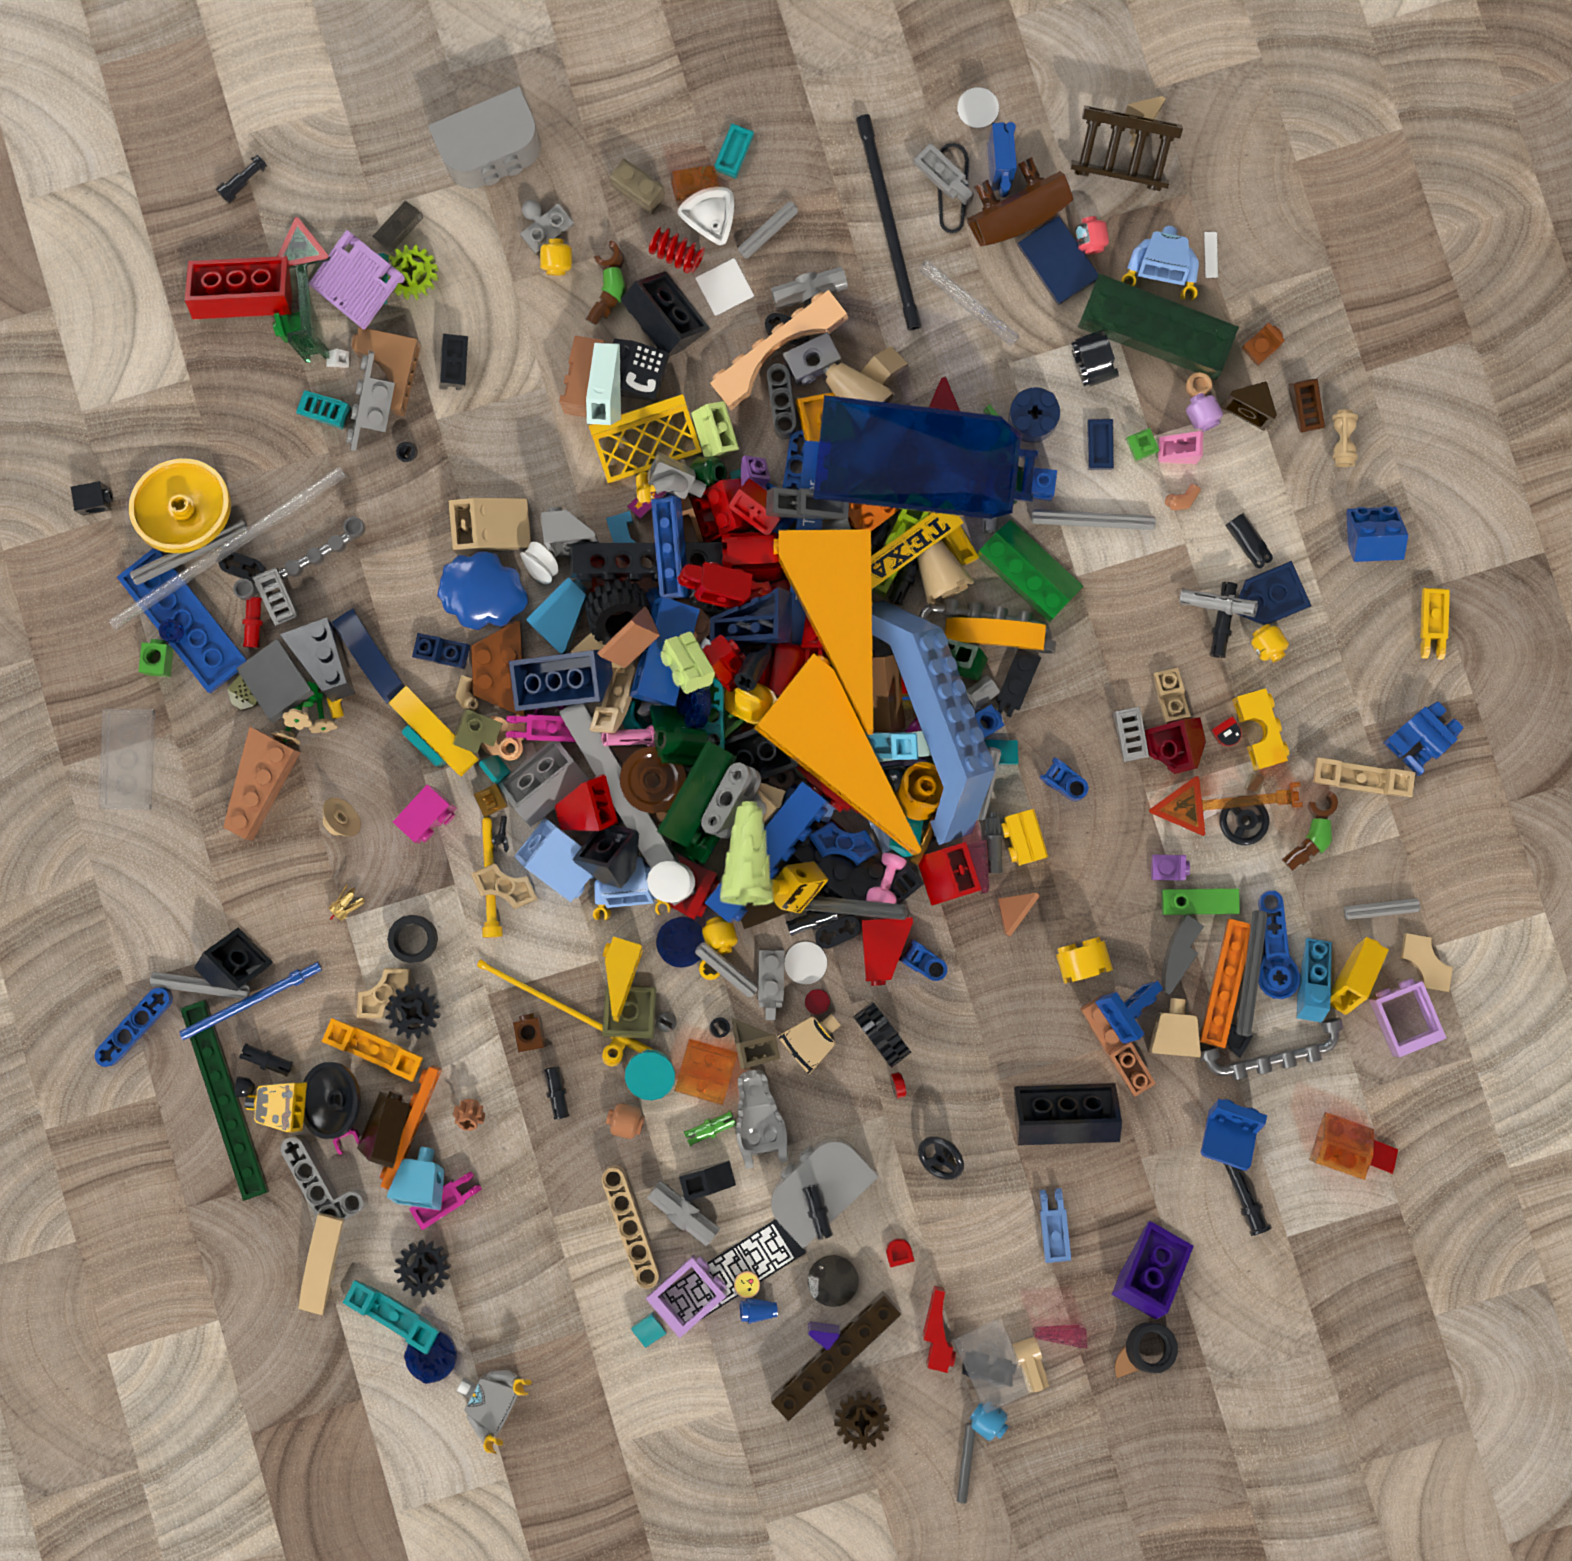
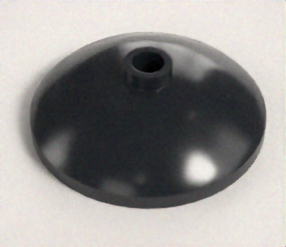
[303,1062,361,1139]

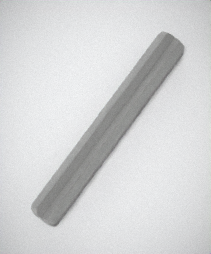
[150,972,251,999]

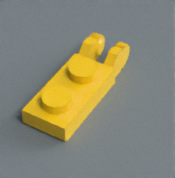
[1420,588,1450,659]

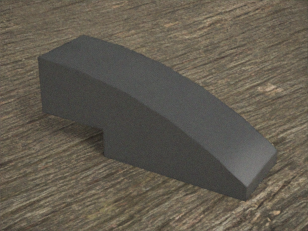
[766,487,849,520]
[1162,915,1204,995]

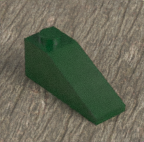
[947,638,988,681]

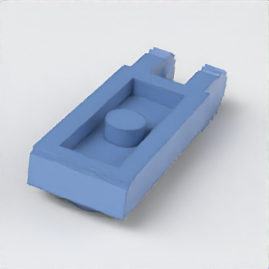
[1039,1188,1071,1263]

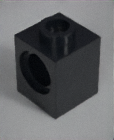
[70,481,113,516]

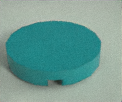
[625,1049,676,1101]

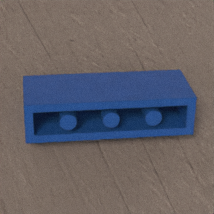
[630,597,700,706]

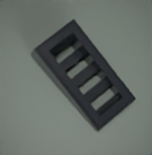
[890,865,924,904]

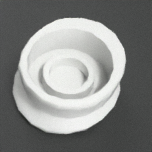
[520,542,558,585]
[647,861,695,903]

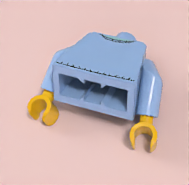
[1121,226,1199,301]
[593,857,671,921]

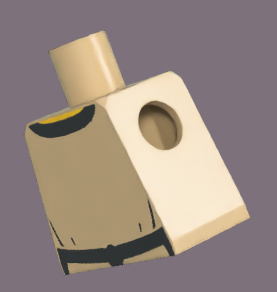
[778,1014,841,1075]

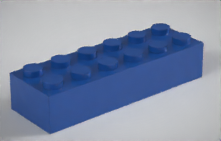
[705,782,828,923]

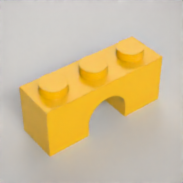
[1232,688,1289,771]

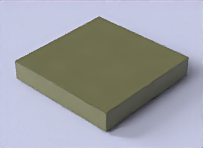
[602,985,657,1039]

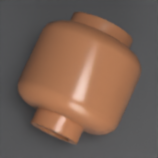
[606,1103,645,1139]

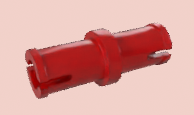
[242,597,263,648]

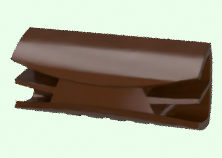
[967,157,1074,247]

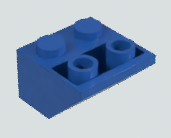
[1346,506,1409,562]

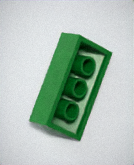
[977,519,1084,623]

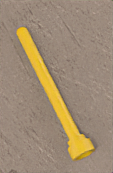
[482,817,503,938]

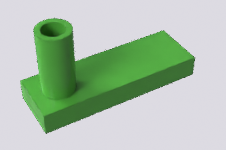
[1162,889,1240,915]

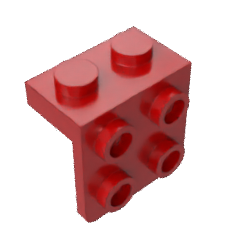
[655,854,720,920]

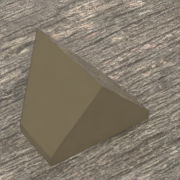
[732,1018,780,1069]

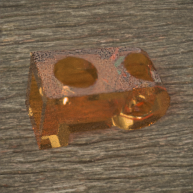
[671,165,720,201]

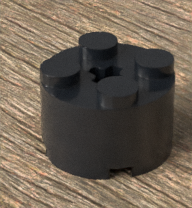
[1071,329,1119,387]

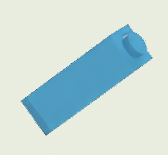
[526,577,588,654]

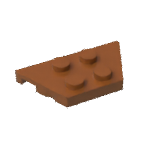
[471,620,525,716]

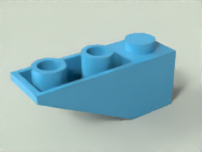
[1296,938,1332,1023]

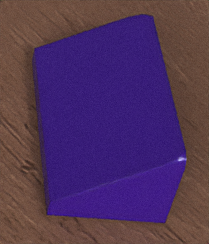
[808,1321,840,1350]

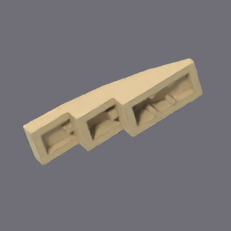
[298,1213,345,1315]

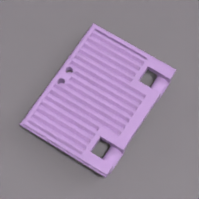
[308,230,405,330]

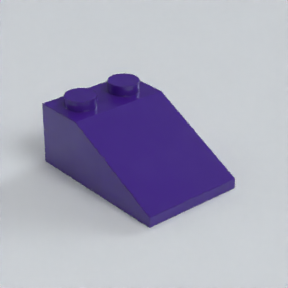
[1112,1221,1194,1320]

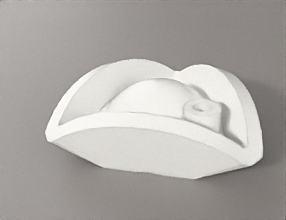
[678,187,734,245]

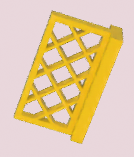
[589,394,702,484]

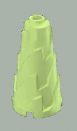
[720,801,773,905]

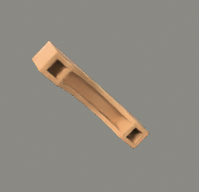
[710,290,849,410]

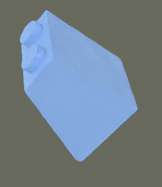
[514,817,594,902]

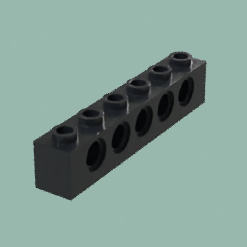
[569,542,723,582]

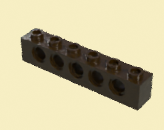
[771,1291,902,1422]

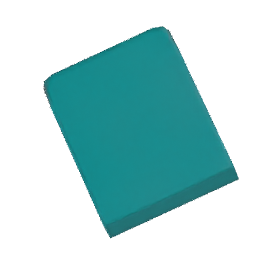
[479,755,511,784]
[631,1312,667,1348]

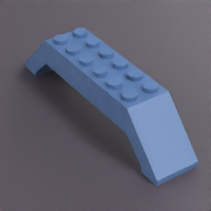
[872,601,995,845]

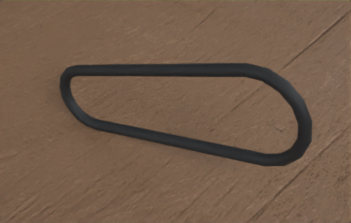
[938,143,969,234]

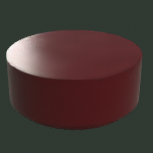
[805,989,830,1015]

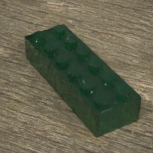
[1078,273,1239,380]

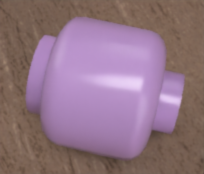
[1186,393,1223,432]

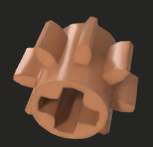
[453,1099,486,1131]

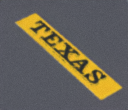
[871,502,964,589]

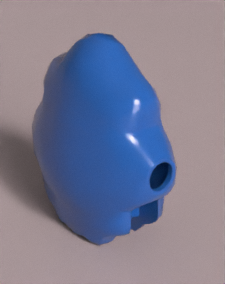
[437,551,528,630]

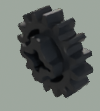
[385,983,441,1039]
[394,1240,451,1298]

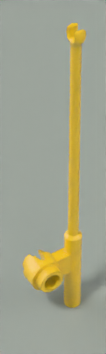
[477,959,654,1067]

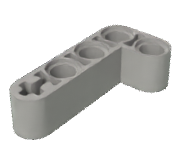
[281,1135,368,1221]

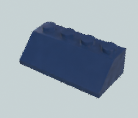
[509,649,613,711]

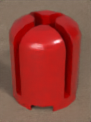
[722,532,783,582]
[758,643,805,698]

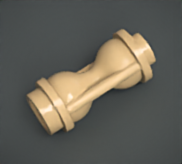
[1332,409,1358,467]

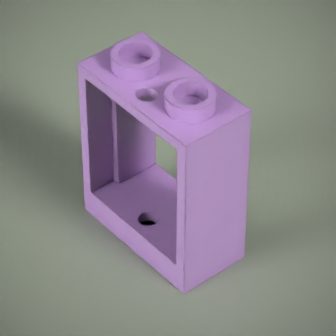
[1369,978,1446,1057]
[646,1255,727,1338]

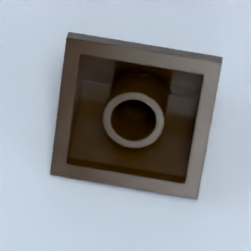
[1221,381,1277,431]

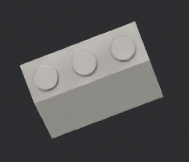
[541,507,599,557]
[497,741,590,827]

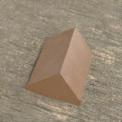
[857,654,905,732]

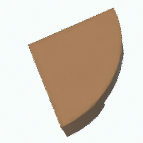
[1114,1345,1139,1378]

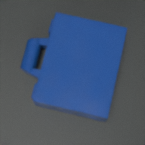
[987,122,1017,197]

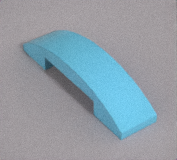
[864,732,918,760]

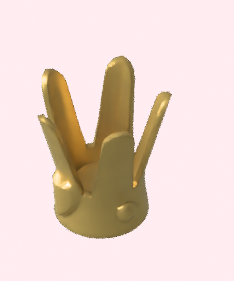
[328,884,365,921]

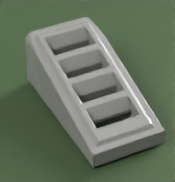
[253,567,298,626]
[1113,707,1149,762]

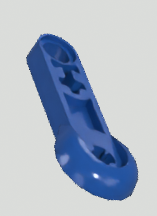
[1258,890,1300,999]

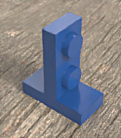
[1095,981,1163,1044]

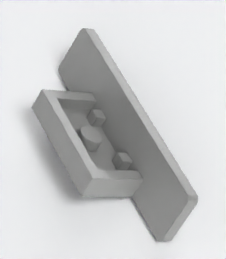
[346,350,395,451]

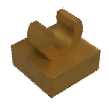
[473,784,508,817]

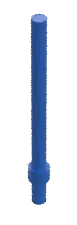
[179,962,322,1040]

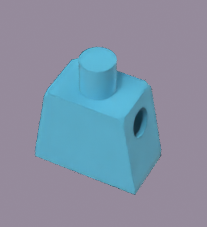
[387,1147,444,1210]

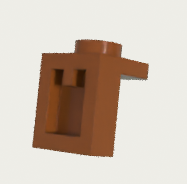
[1242,322,1285,366]

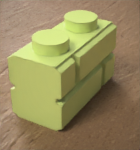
[691,401,739,458]
[661,631,715,694]

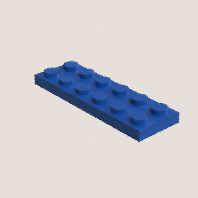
[117,548,247,694]

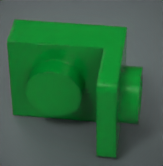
[272,310,314,343]

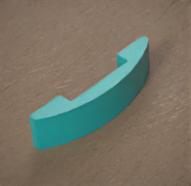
[343,1280,440,1354]

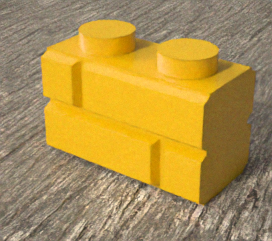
[1001,809,1048,866]

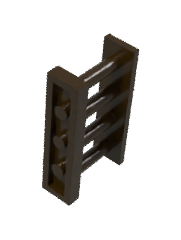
[1071,105,1183,191]

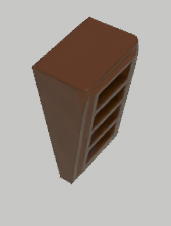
[1288,378,1325,433]

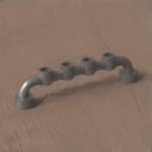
[233,516,365,600]
[919,598,1056,654]
[1199,1018,1344,1080]

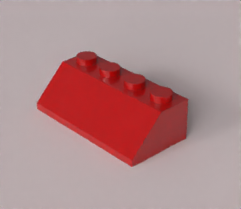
[185,256,292,319]

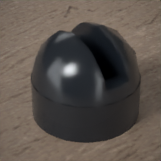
[396,442,418,462]
[709,1017,730,1038]
[235,1076,255,1097]

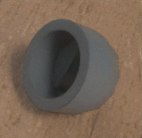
[656,1012,677,1033]

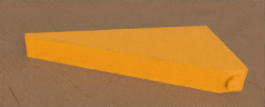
[774,530,873,735]
[754,654,921,856]

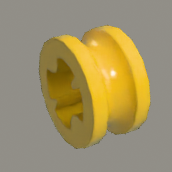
[699,960,720,980]

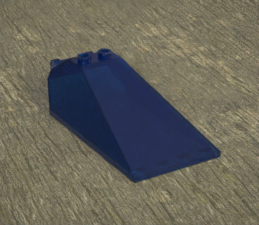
[813,395,1039,519]

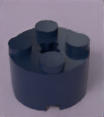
[1008,387,1060,443]

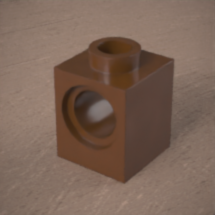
[513,1013,546,1053]

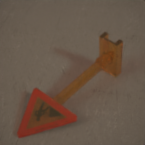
[1149,776,1303,836]

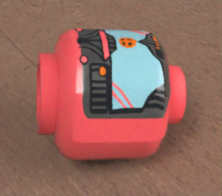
[1075,216,1109,255]

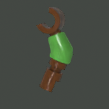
[585,240,627,325]
[1281,791,1338,871]

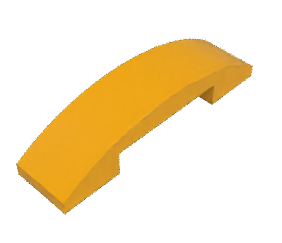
[945,618,1046,650]
[321,1018,423,1082]

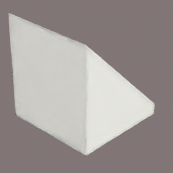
[326,349,350,367]

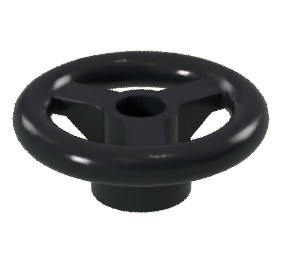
[1219,796,1270,846]
[918,1136,964,1180]

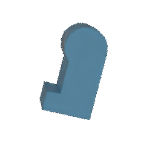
[606,511,635,562]

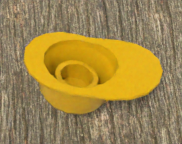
[724,683,777,725]

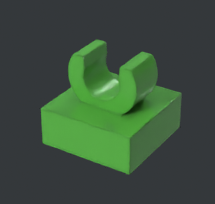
[1126,428,1160,462]

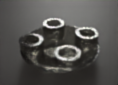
[808,1255,859,1307]

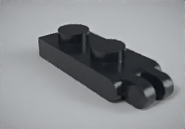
[996,648,1042,718]

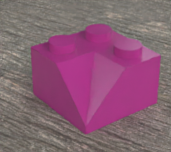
[393,785,457,844]

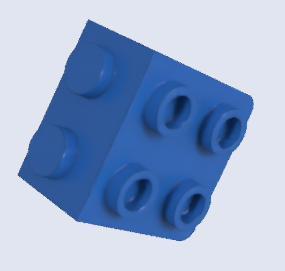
[1200,1099,1267,1171]

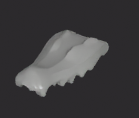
[736,1070,789,1169]

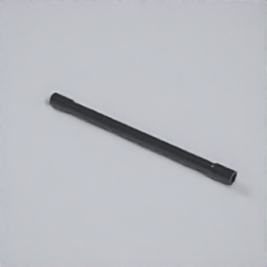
[856,114,922,331]

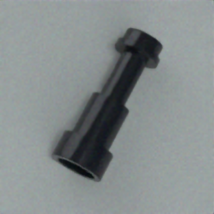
[216,155,267,204]

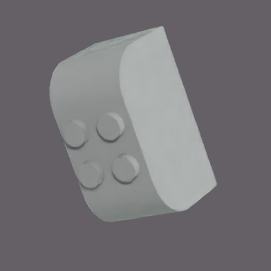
[428,86,541,189]
[771,1137,879,1249]

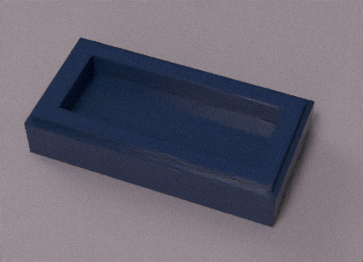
[1087,419,1114,470]

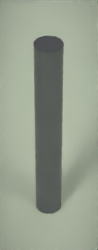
[957,1423,975,1503]

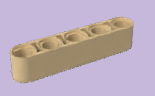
[602,1165,660,1289]

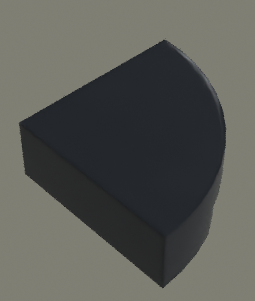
[1227,1023,1253,1058]

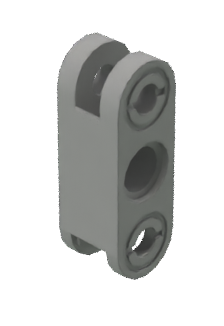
[702,763,761,839]

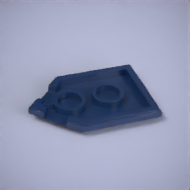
[1234,561,1312,625]

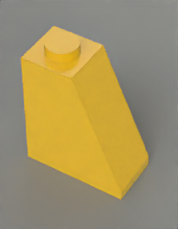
[1330,937,1389,1015]

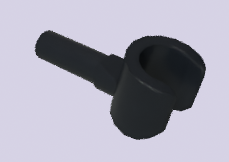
[492,816,509,852]

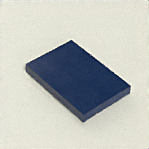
[1017,216,1100,306]

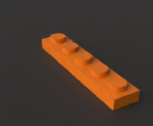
[1199,919,1251,1048]
[380,1065,442,1190]

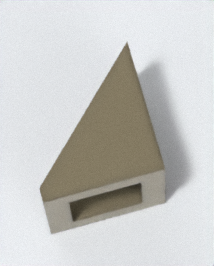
[1244,773,1264,794]

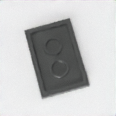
[236,639,314,723]

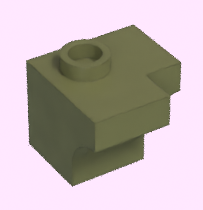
[452,709,503,754]

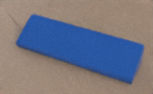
[651,496,690,599]

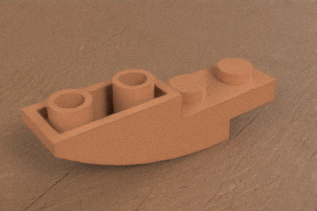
[1080,995,1156,1097]

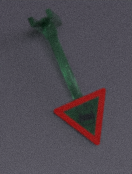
[277,217,330,363]

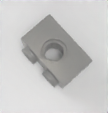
[783,332,841,386]

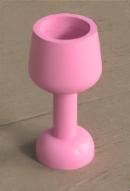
[866,853,907,919]

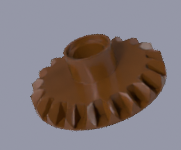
[620,747,686,813]

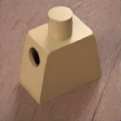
[1148,998,1201,1057]

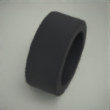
[387,915,438,963]
[1126,1323,1178,1373]

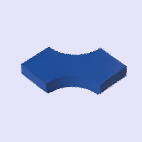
[809,822,879,866]

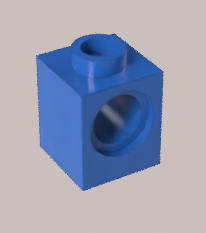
[1026,467,1057,501]
[975,704,1005,739]

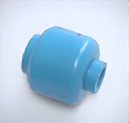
[970,1401,1009,1441]

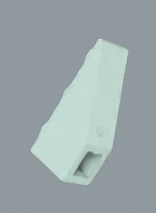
[586,343,621,425]

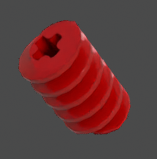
[649,227,705,274]

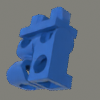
[1383,701,1464,776]

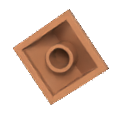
[597,607,660,668]

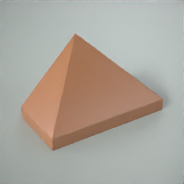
[998,893,1040,937]

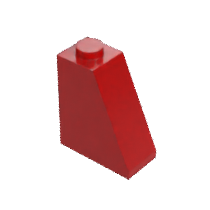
[554,774,618,831]
[861,917,913,986]

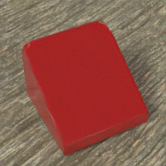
[1365,1140,1398,1174]

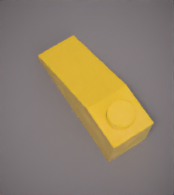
[603,936,643,1022]

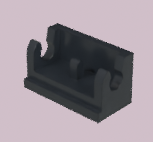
[439,334,468,390]

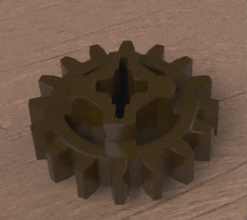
[834,1391,890,1450]

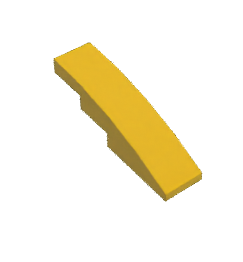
[389,686,479,777]

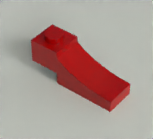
[922,1286,956,1373]

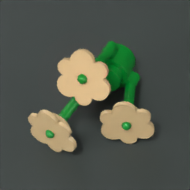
[272,682,338,745]

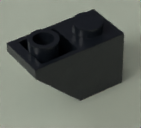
[679,1160,736,1202]

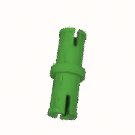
[684,1111,737,1147]

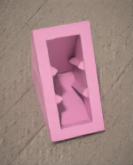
[1158,431,1204,464]

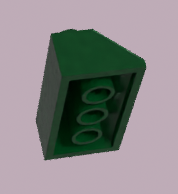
[657,741,739,847]

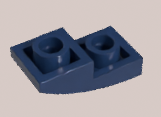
[412,633,470,669]

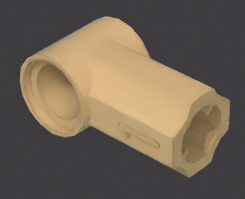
[1011,1337,1049,1393]

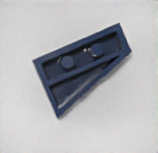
[710,587,792,647]

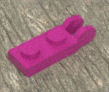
[506,715,576,742]
[409,1171,482,1230]

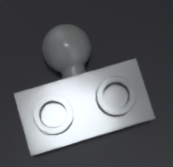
[520,200,574,255]

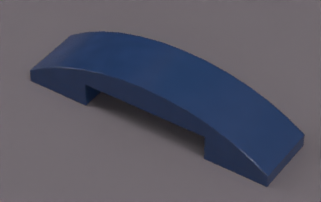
[332,608,405,704]

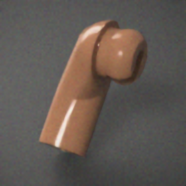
[1165,484,1201,511]

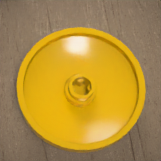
[129,458,231,553]

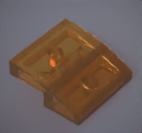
[674,1039,738,1105]

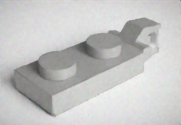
[913,143,974,205]
[758,950,784,1021]

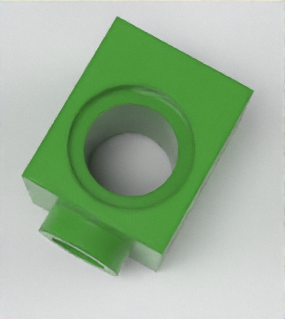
[138,639,174,677]

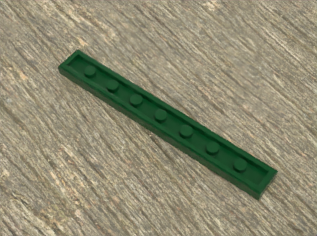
[180,1000,269,1201]

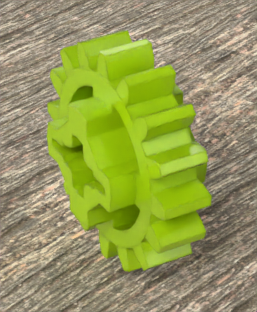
[388,245,439,300]

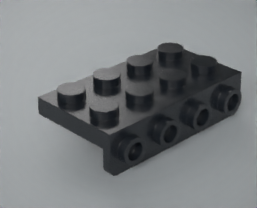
[783,818,886,916]

